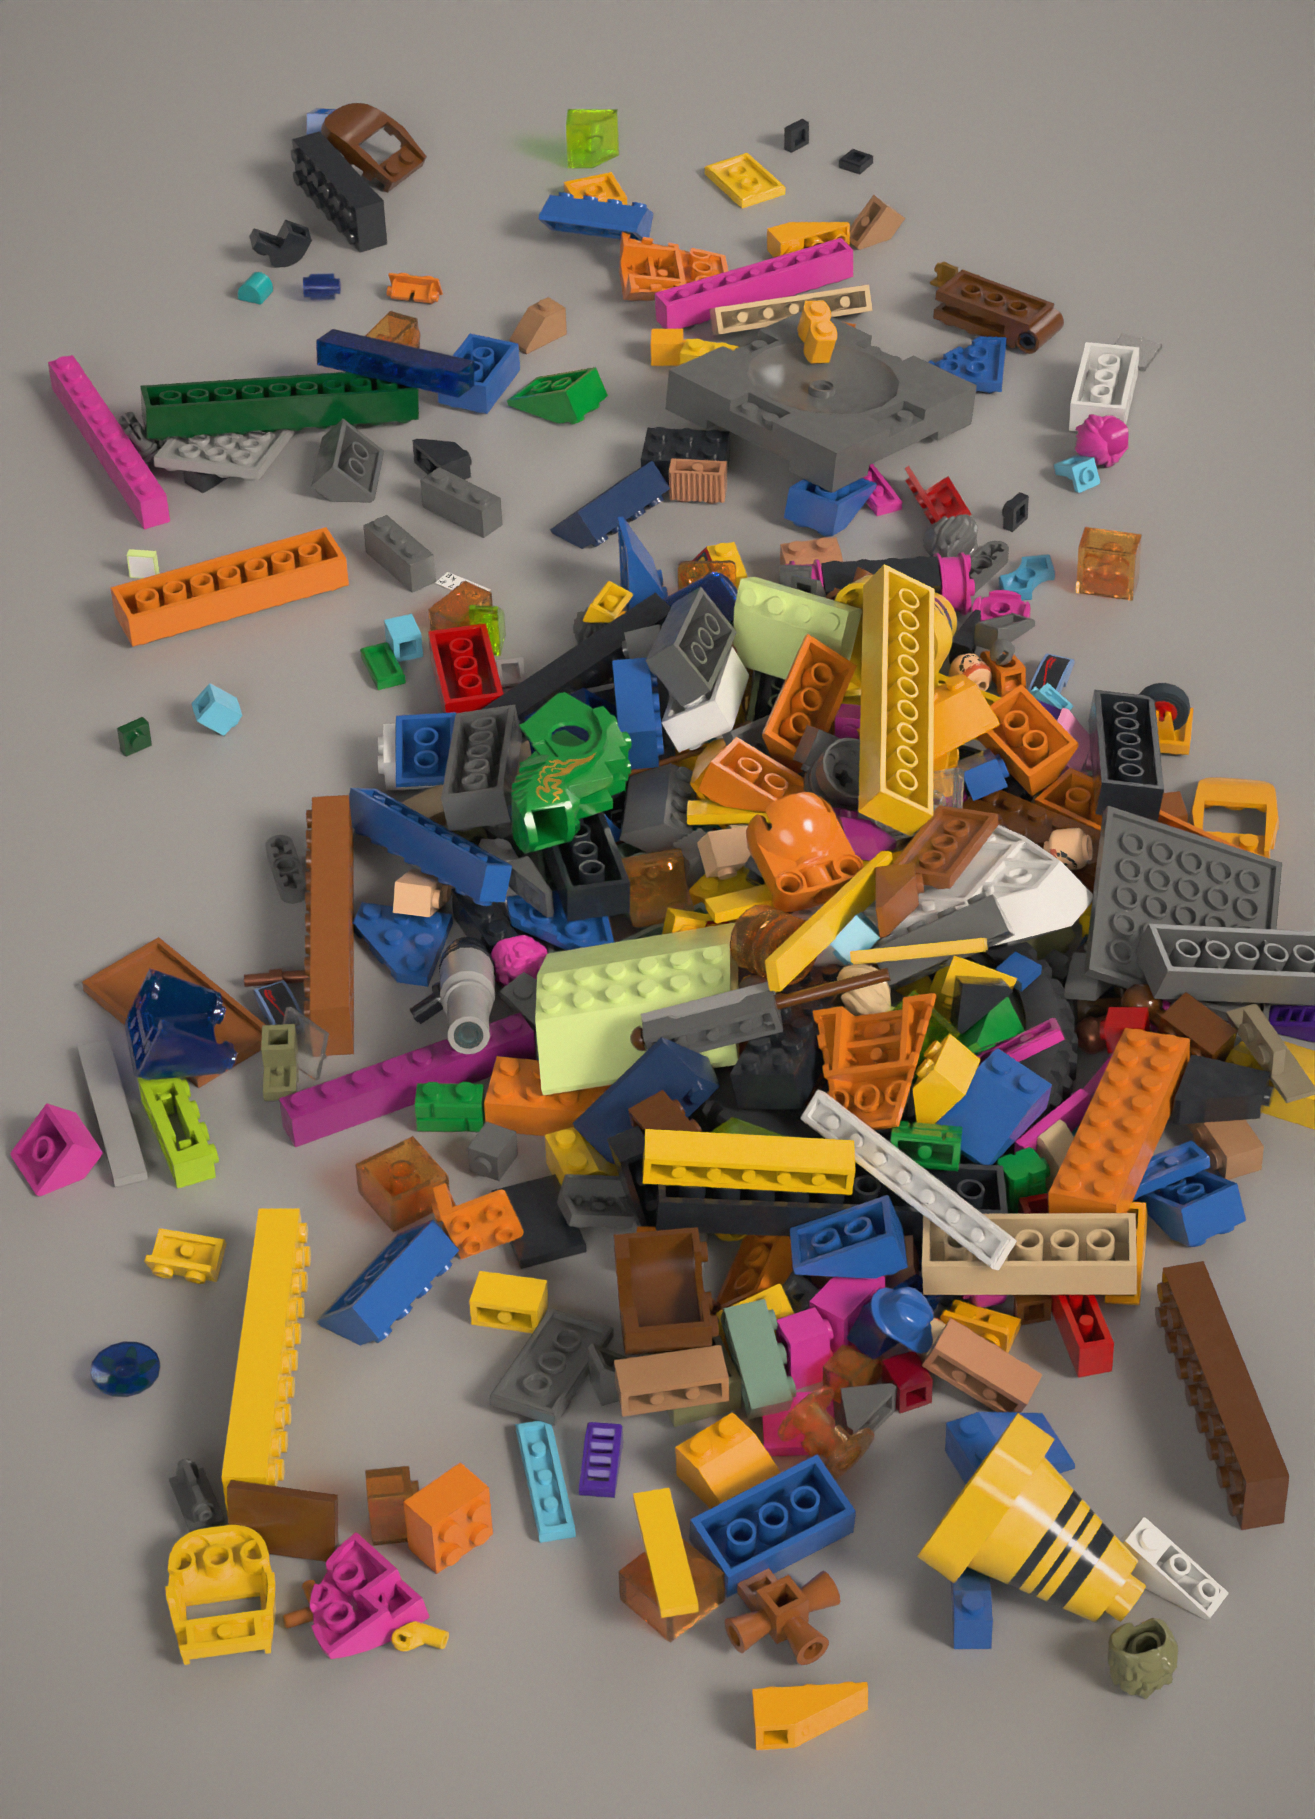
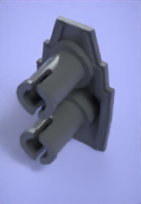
[118,412,165,464]

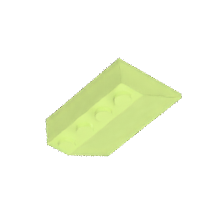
[733,577,862,680]

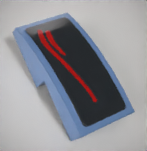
[1028,653,1075,694]
[254,980,307,1035]

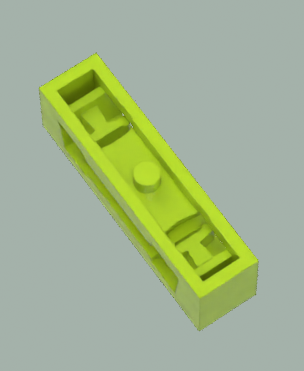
[138,1067,219,1189]

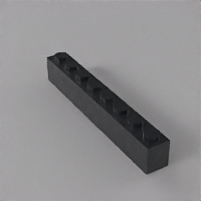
[481,592,671,738]

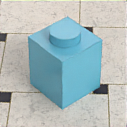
[384,614,423,662]
[191,683,243,736]
[830,912,883,965]

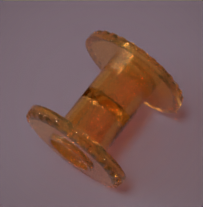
[777,1386,875,1480]

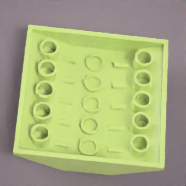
[535,922,739,1096]

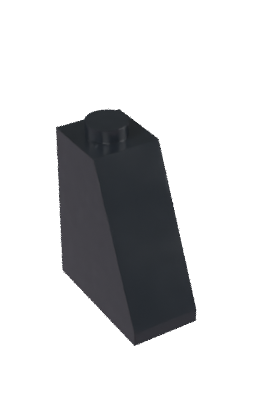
[1173,1054,1274,1125]

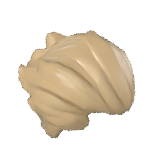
[837,964,898,1016]

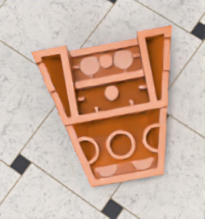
[619,232,728,301]
[813,993,937,1130]

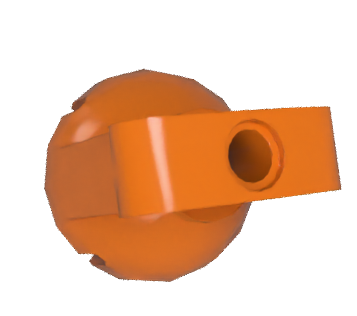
[746,792,864,913]

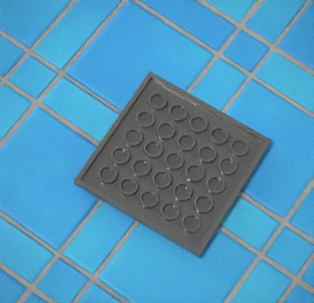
[1084,806,1282,1021]

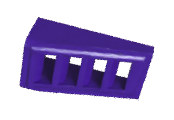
[1269,1005,1315,1042]
[579,1422,624,1498]

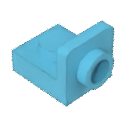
[1054,455,1100,493]
[1030,683,1074,711]

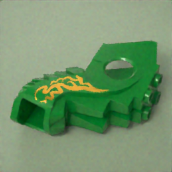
[512,692,632,853]

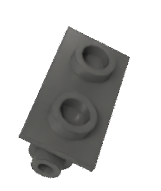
[168,1458,225,1532]

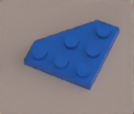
[928,336,1007,393]
[506,890,614,950]
[353,902,453,987]

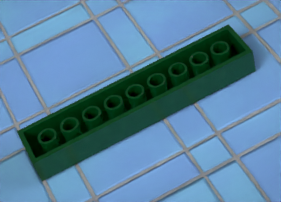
[140,368,419,440]

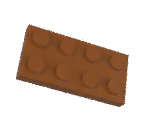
[892,805,999,889]

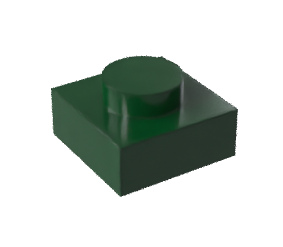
[117,717,152,757]

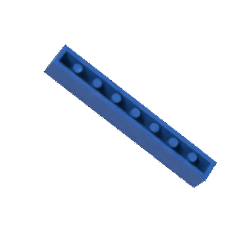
[349,788,512,906]

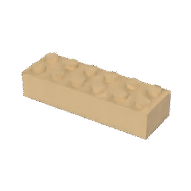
[922,1213,1137,1295]

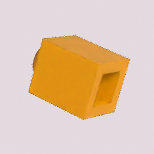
[651,329,687,366]

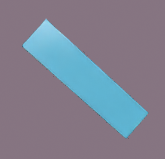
[515,1421,576,1543]

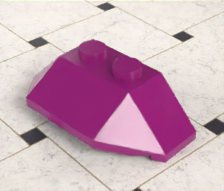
[832,807,897,860]

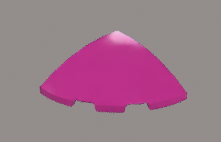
[310,1532,430,1659]

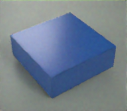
[995,952,1042,991]

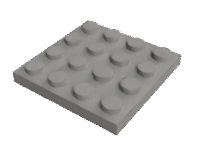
[154,429,295,481]

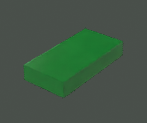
[360,642,406,690]

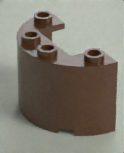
[613,1227,719,1355]

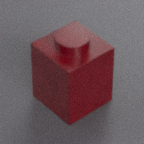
[882,1351,933,1414]

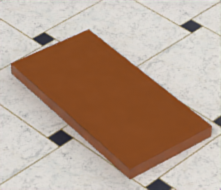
[82,937,266,1088]

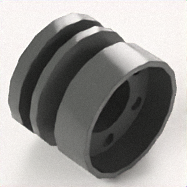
[804,738,860,811]

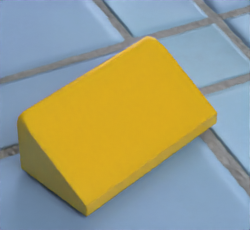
[583,581,633,623]

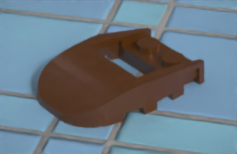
[321,103,427,193]

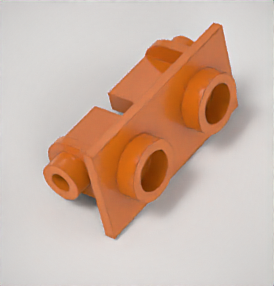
[386,273,443,304]

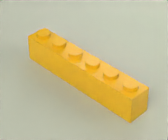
[643,1129,855,1195]

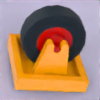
[1139,683,1194,755]

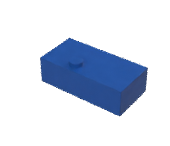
[689,1454,856,1598]

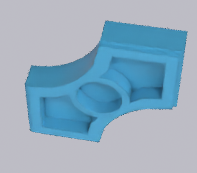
[998,554,1055,601]

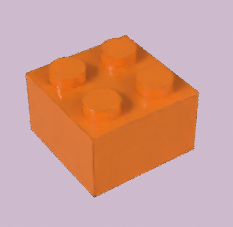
[403,1462,493,1574]

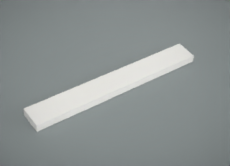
[800,1090,1017,1270]

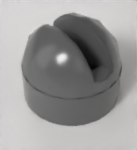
[990,639,1015,666]

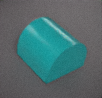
[238,272,273,305]

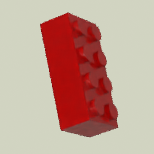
[428,623,503,713]

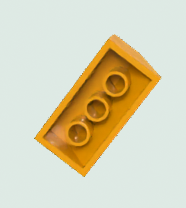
[857,674,1000,759]

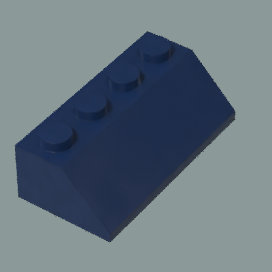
[550,461,671,549]
[573,1037,720,1165]

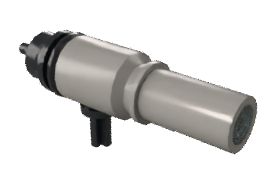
[409,937,495,1054]

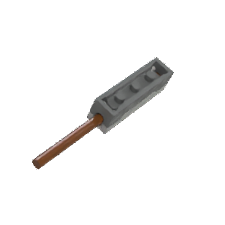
[630,968,891,1053]

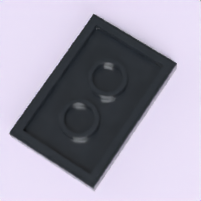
[491,1174,586,1269]

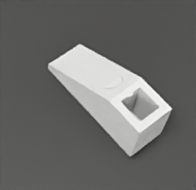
[1120,1517,1229,1620]

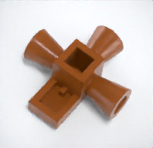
[725,1568,841,1665]

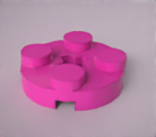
[972,590,1031,621]

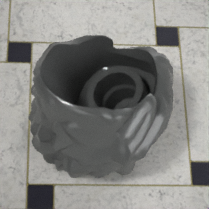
[923,514,978,558]

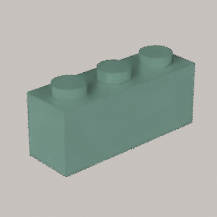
[720,1299,797,1420]

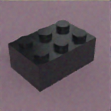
[640,427,730,485]

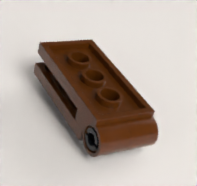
[933,270,1064,354]

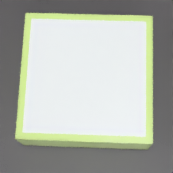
[127,549,160,579]

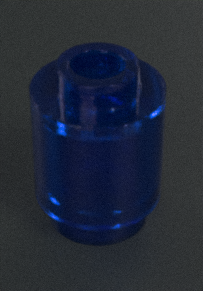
[303,273,341,300]

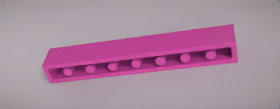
[655,238,853,329]

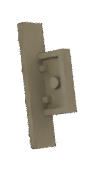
[1226,1004,1315,1103]

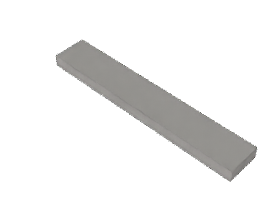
[77,1039,148,1187]

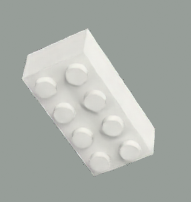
[1069,342,1139,431]
[661,646,749,752]

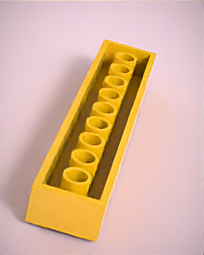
[858,564,934,836]
[221,1208,311,1516]

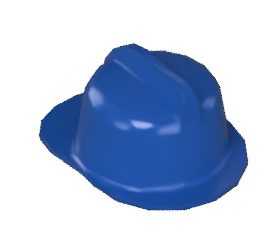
[870,1287,933,1354]

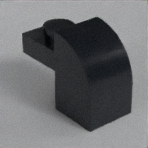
[249,219,312,267]

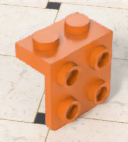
[431,1183,524,1260]

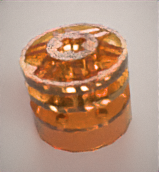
[730,904,817,985]

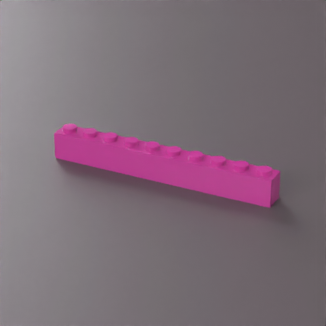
[48,355,170,530]

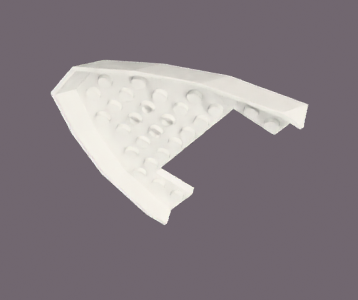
[776,805,1093,966]

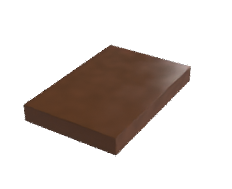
[227,1480,339,1562]

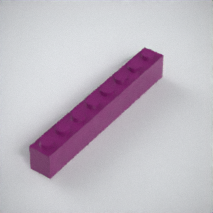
[279,1013,536,1148]

